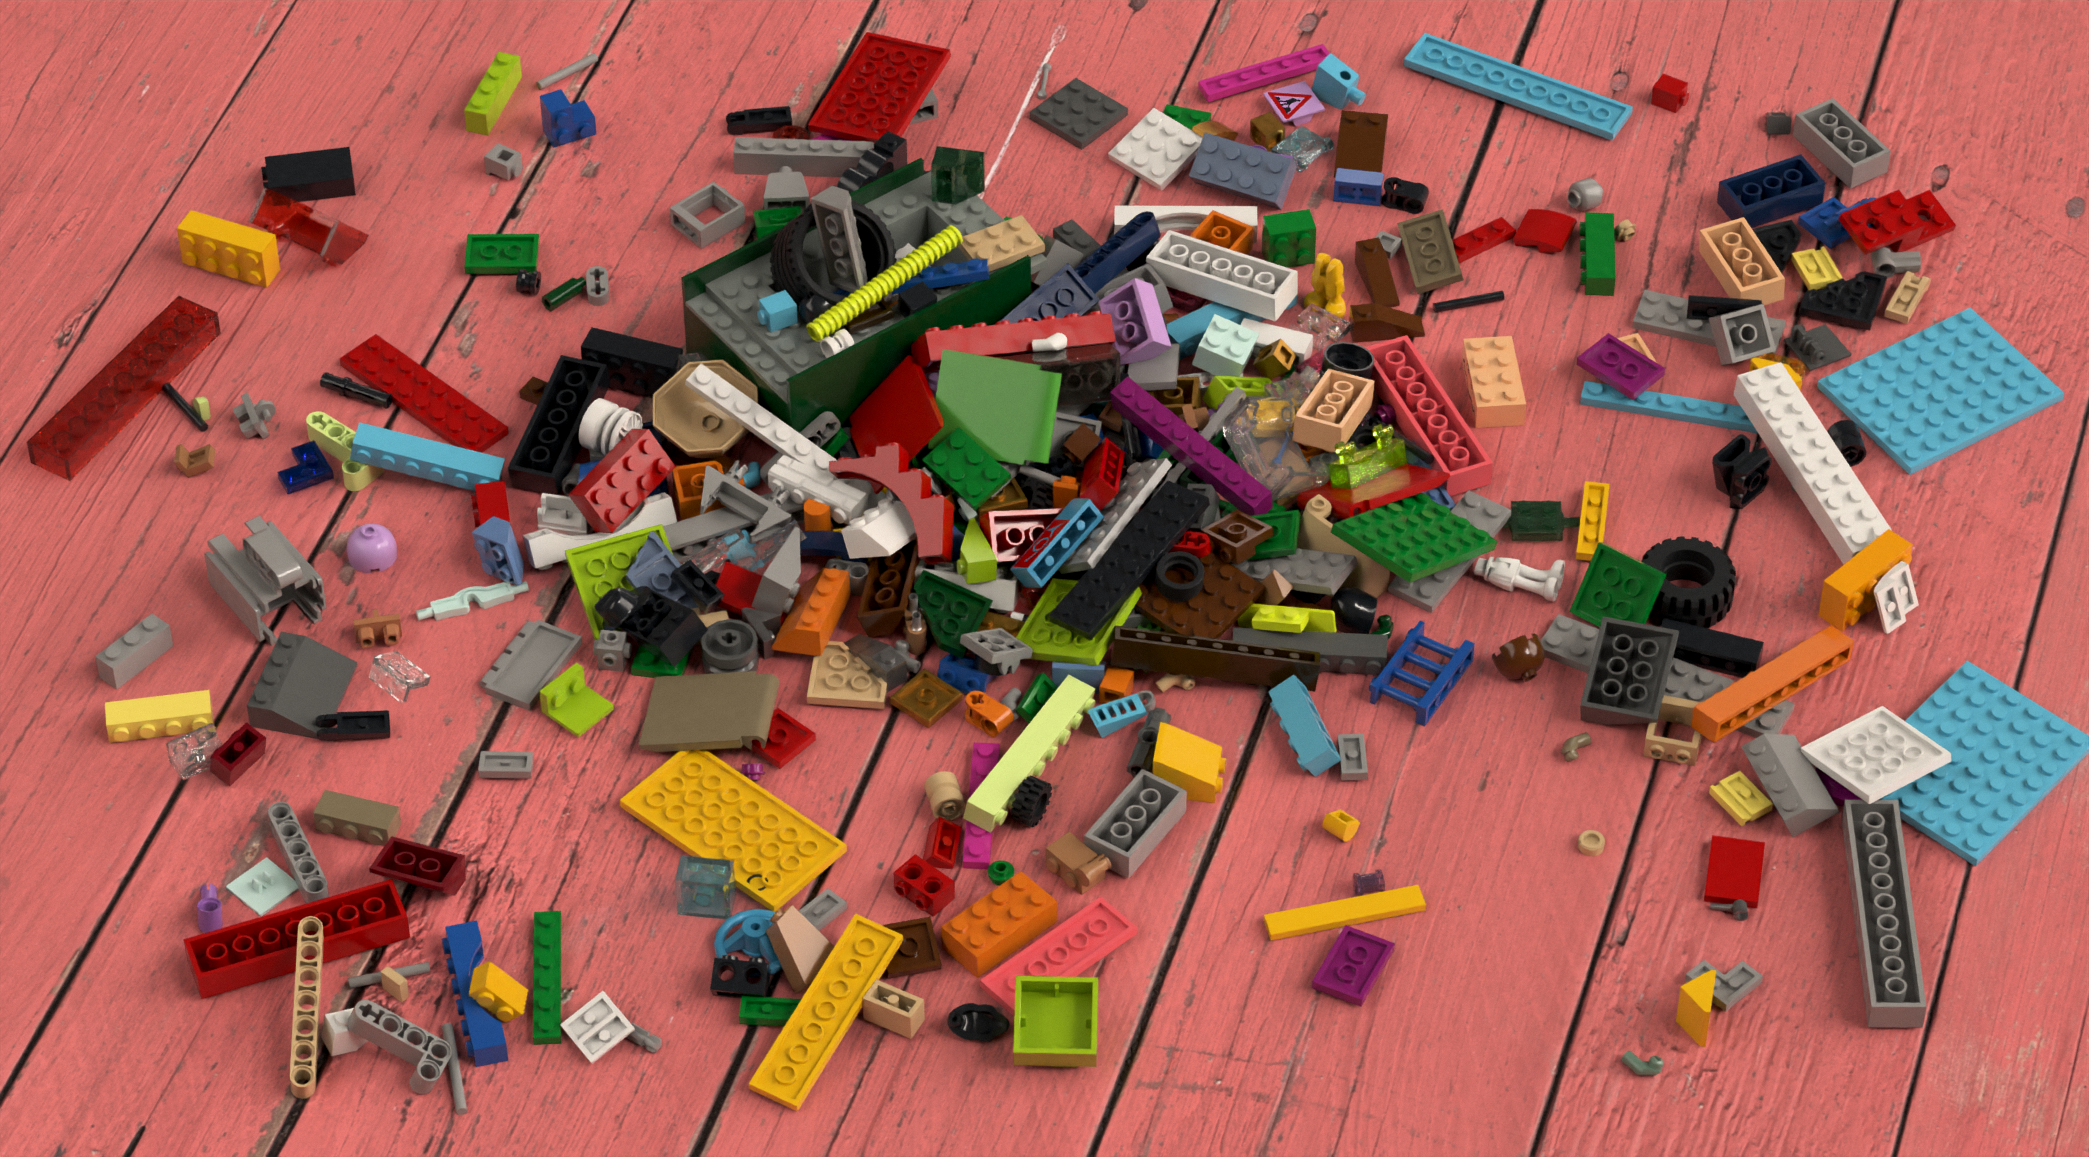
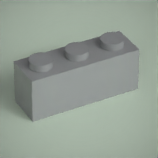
[95,614,173,689]

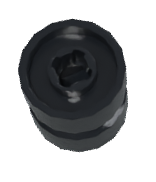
[1827,420,1867,467]

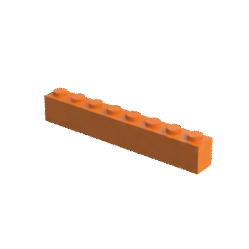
[1691,625,1854,743]

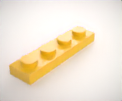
[1576,481,1610,561]

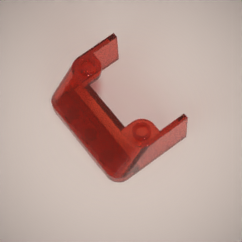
[248,187,369,267]

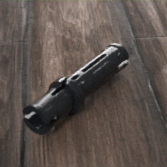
[320,372,392,409]

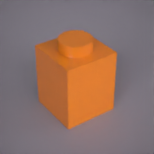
[1099,665,1134,710]

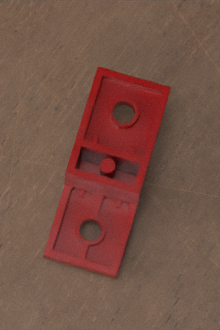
[1838,189,1956,255]

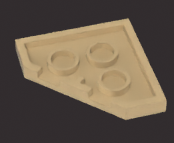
[807,641,887,709]

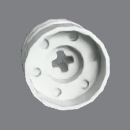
[579,398,643,456]

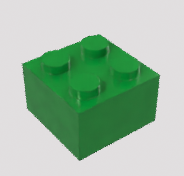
[1262,209,1316,268]

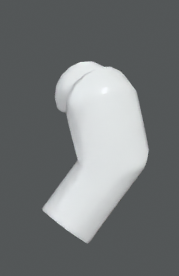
[1032,333,1067,352]

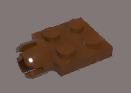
[882,917,942,979]

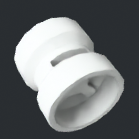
[820,329,854,358]

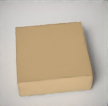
[381,966,409,1002]

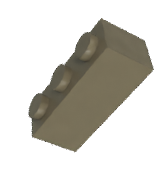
[313,790,401,846]

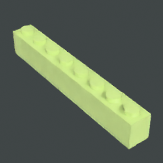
[963,675,1096,833]

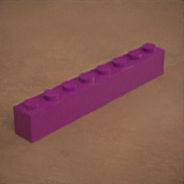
[1110,377,1273,516]

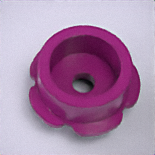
[1374,403,1396,426]
[740,764,765,781]

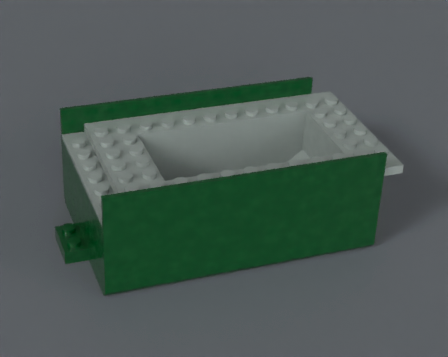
[681,158,1048,452]

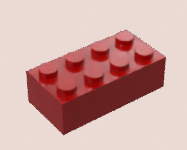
[568,428,676,533]
[979,508,1064,566]

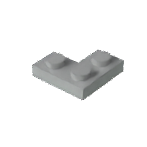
[1685,960,1763,1012]

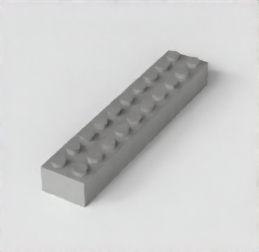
[1841,800,1926,1028]

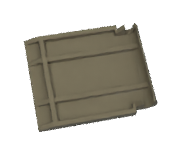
[639,671,780,752]

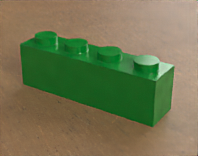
[1579,212,1616,296]

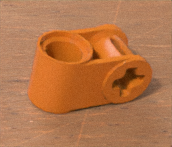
[964,691,1014,737]

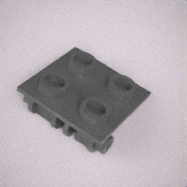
[1784,324,1851,371]

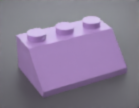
[1098,278,1171,365]

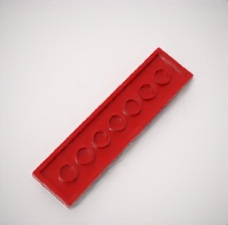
[340,334,509,453]

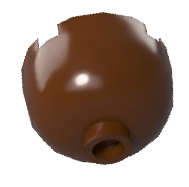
[1492,633,1545,682]

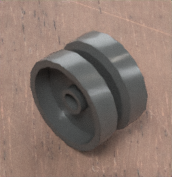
[701,619,759,674]

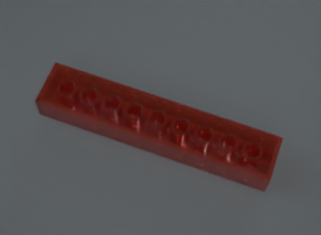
[27,296,221,481]

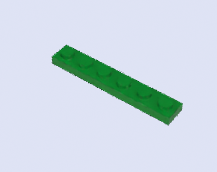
[533,911,562,1045]

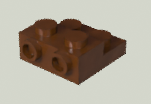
[1201,510,1273,565]

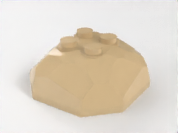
[653,360,758,458]

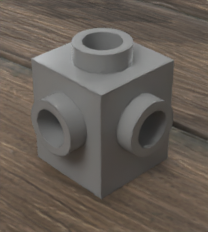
[593,630,632,672]

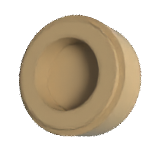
[1578,830,1605,856]

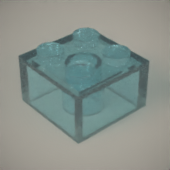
[675,856,736,919]

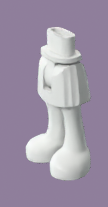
[1474,557,1565,602]

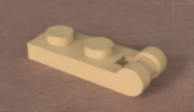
[1884,271,1931,324]

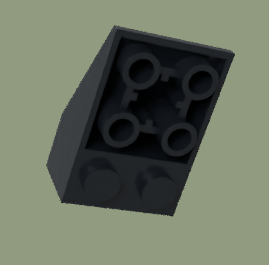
[618,590,708,667]

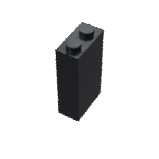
[261,147,356,205]

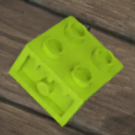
[539,663,614,737]

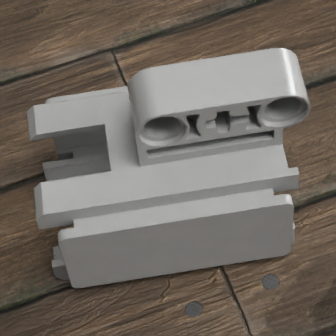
[204,516,327,646]

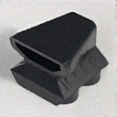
[1712,434,1772,509]

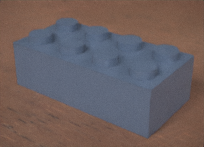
[1189,132,1297,209]

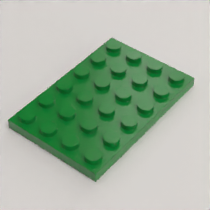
[1330,493,1498,583]

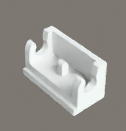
[537,493,590,535]

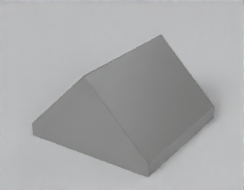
[1031,235,1086,286]

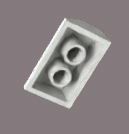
[841,498,917,559]

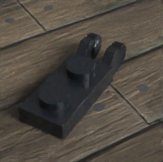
[726,106,793,135]
[316,710,390,741]

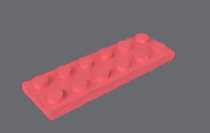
[980,896,1137,1016]

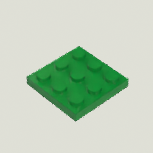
[1569,542,1667,627]

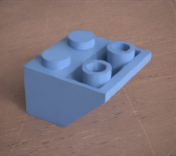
[472,516,524,586]

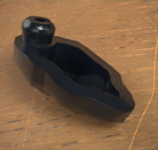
[947,1003,1010,1041]

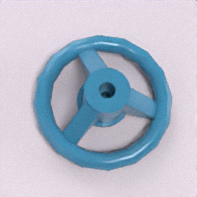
[713,909,783,978]

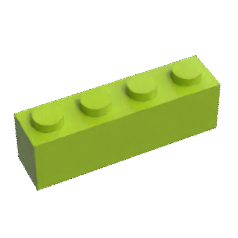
[464,52,522,136]

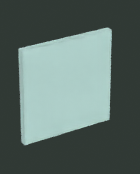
[226,857,299,917]

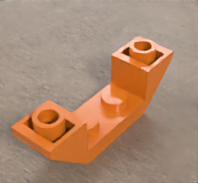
[1053,470,1084,509]

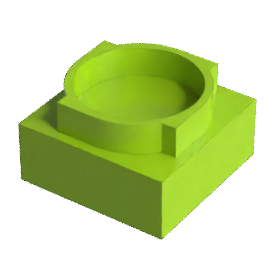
[1013,976,1098,1067]

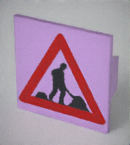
[1263,81,1325,126]

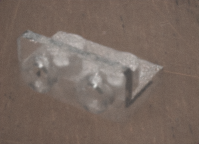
[368,651,430,703]
[166,723,223,780]

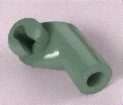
[1621,1051,1664,1076]

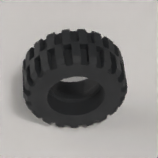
[1641,536,1736,628]

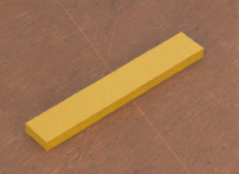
[1263,885,1426,941]

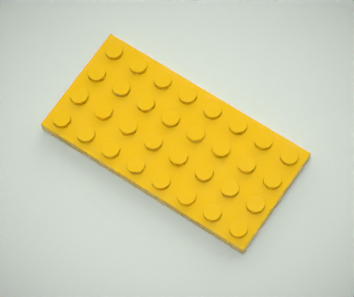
[620,750,847,912]

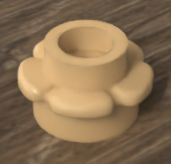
[1614,219,1636,241]

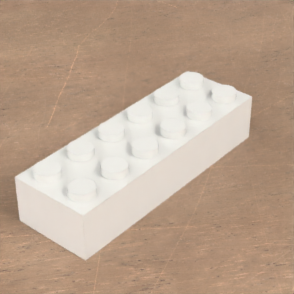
[1146,230,1298,321]

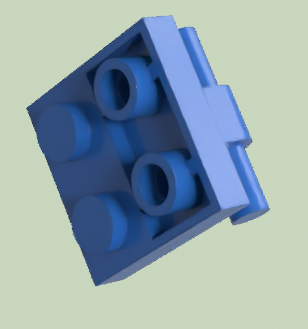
[1798,197,1861,249]

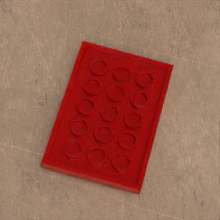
[808,32,951,143]

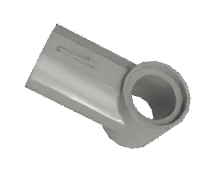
[1870,247,1921,279]

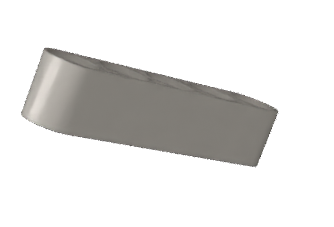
[268,802,329,904]

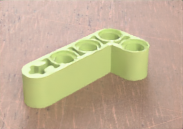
[306,411,384,491]

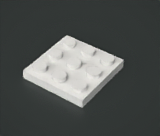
[1108,108,1203,191]

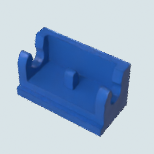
[1333,168,1384,206]

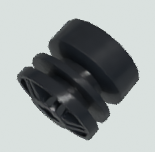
[1318,342,1375,382]

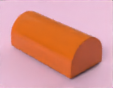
[804,498,831,532]

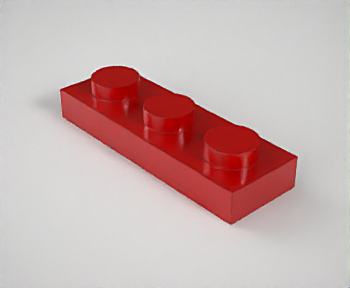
[1452,217,1516,263]

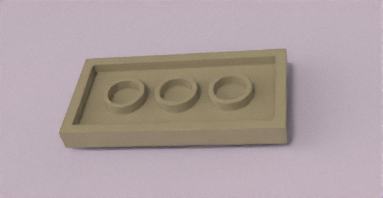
[1397,209,1464,294]

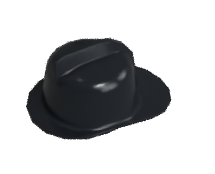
[594,586,651,631]

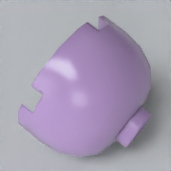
[346,524,397,573]

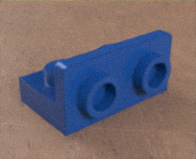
[937,653,997,694]

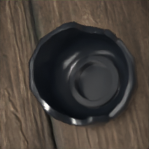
[798,295,833,324]

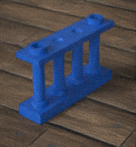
[1369,621,1475,726]

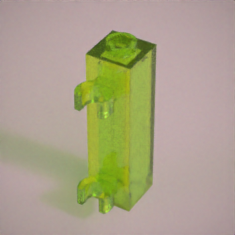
[1328,424,1407,489]

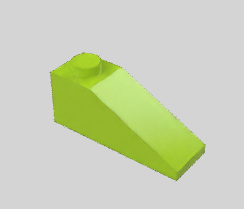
[1202,375,1281,410]
[956,518,997,584]

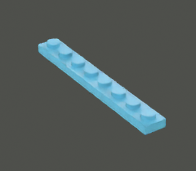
[1580,381,1758,433]

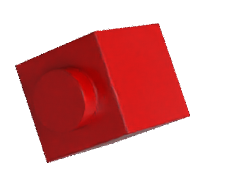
[1651,74,1689,113]

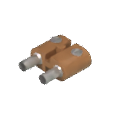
[903,593,928,655]

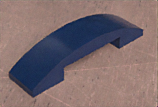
[771,531,869,564]

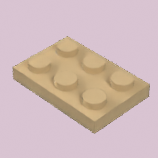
[957,215,1045,272]

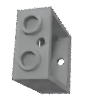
[670,182,745,249]

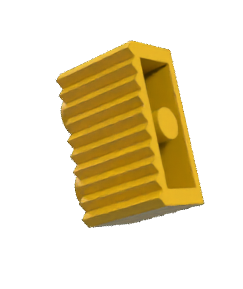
[469,961,529,1022]

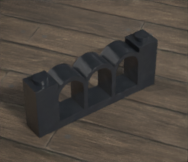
[804,131,907,211]

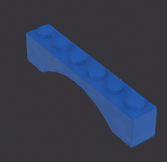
[442,921,508,1067]

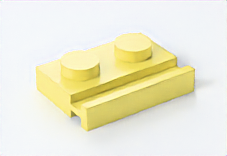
[1791,246,1843,290]
[1709,771,1773,826]

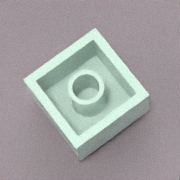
[1192,314,1259,377]

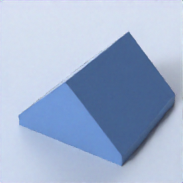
[1052,661,1106,694]

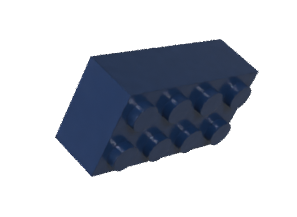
[1717,154,1826,228]

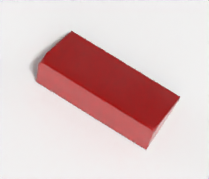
[923,816,962,869]

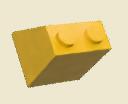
[1153,722,1226,803]

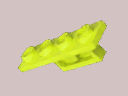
[1238,604,1337,633]

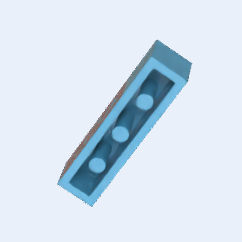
[1011,499,1104,588]

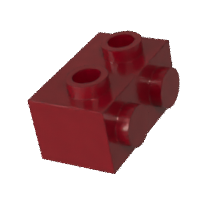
[210,722,266,787]

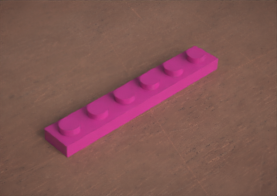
[1198,44,1330,102]
[963,742,1000,869]

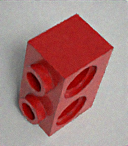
[893,854,955,917]

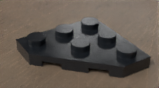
[1752,220,1801,273]
[1799,271,1887,330]

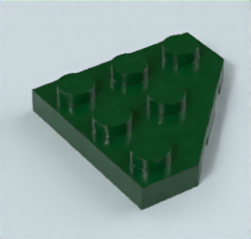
[912,570,993,659]

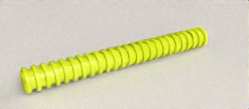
[807,225,963,342]

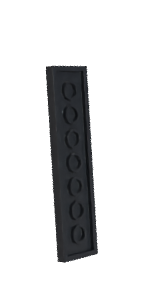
[1049,480,1210,640]

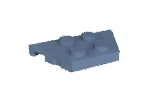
[626,531,701,611]

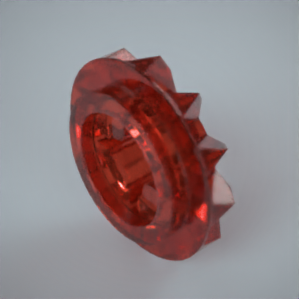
[772,125,810,140]

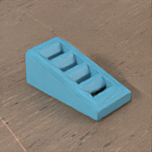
[1088,693,1148,738]

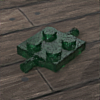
[1503,500,1580,541]

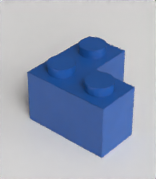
[540,89,596,148]

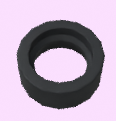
[1155,551,1205,601]

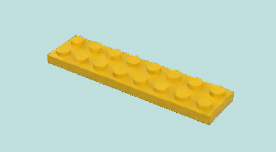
[749,913,903,1111]

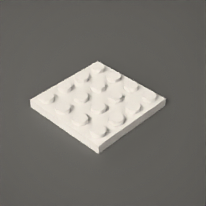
[1801,706,1951,804]

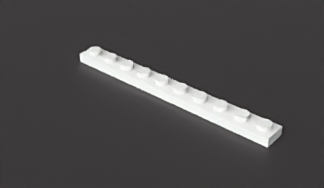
[685,364,887,509]

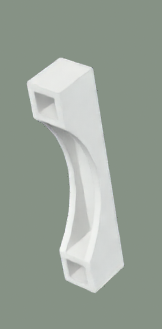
[1114,206,1258,243]
[522,492,677,570]

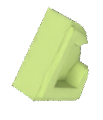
[193,396,211,421]

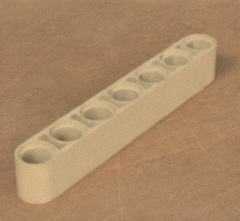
[290,916,324,1099]

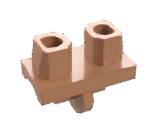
[353,609,402,649]

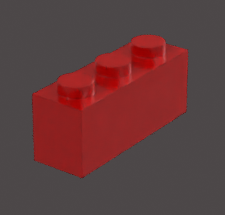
[471,481,511,527]

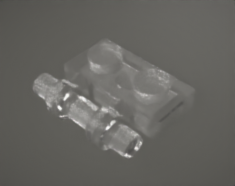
[1288,303,1351,351]

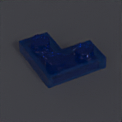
[277,440,334,494]

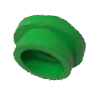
[988,861,1014,886]

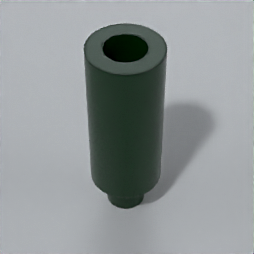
[542,277,587,311]

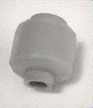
[1567,178,1603,212]

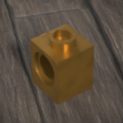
[1250,112,1285,152]
[1253,339,1296,380]

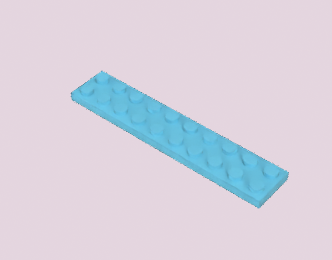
[1404,33,1633,141]

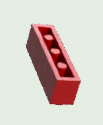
[1079,437,1125,511]

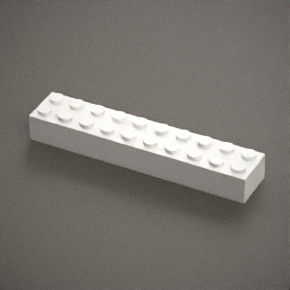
[1734,362,1892,565]

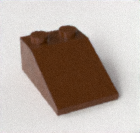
[1334,110,1388,178]

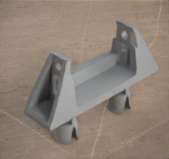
[700,461,791,544]

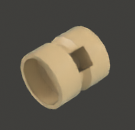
[924,771,966,821]

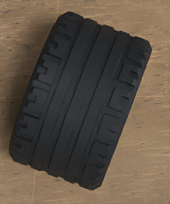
[770,200,897,312]

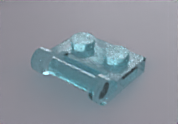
[1272,126,1334,172]

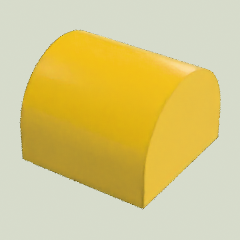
[1322,809,1360,842]

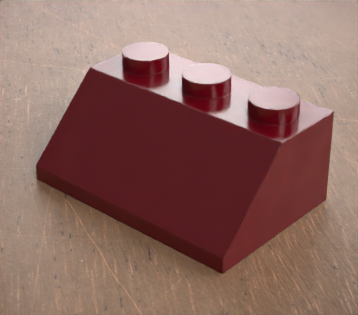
[369,836,466,896]

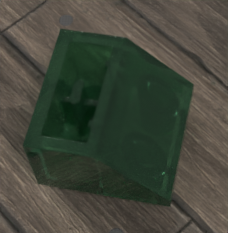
[931,146,985,205]

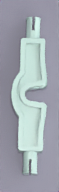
[416,581,529,621]

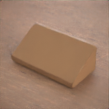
[1254,570,1294,605]

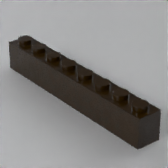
[1111,626,1320,692]

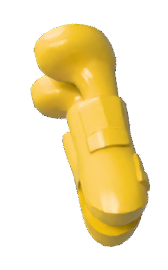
[1304,253,1346,321]

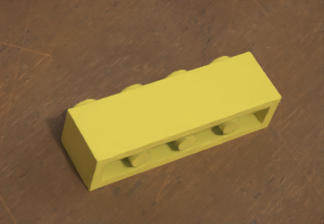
[105,690,214,743]

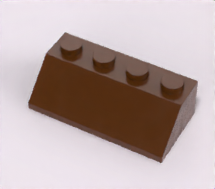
[857,537,919,638]

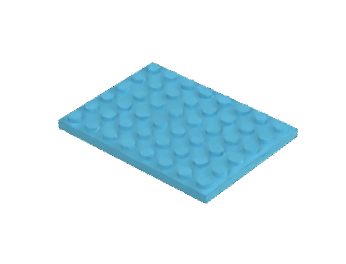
[1817,308,2064,475]
[1878,661,2089,866]

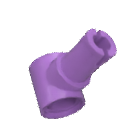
[197,884,223,933]

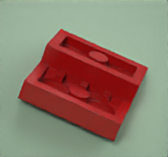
[1513,209,1577,253]

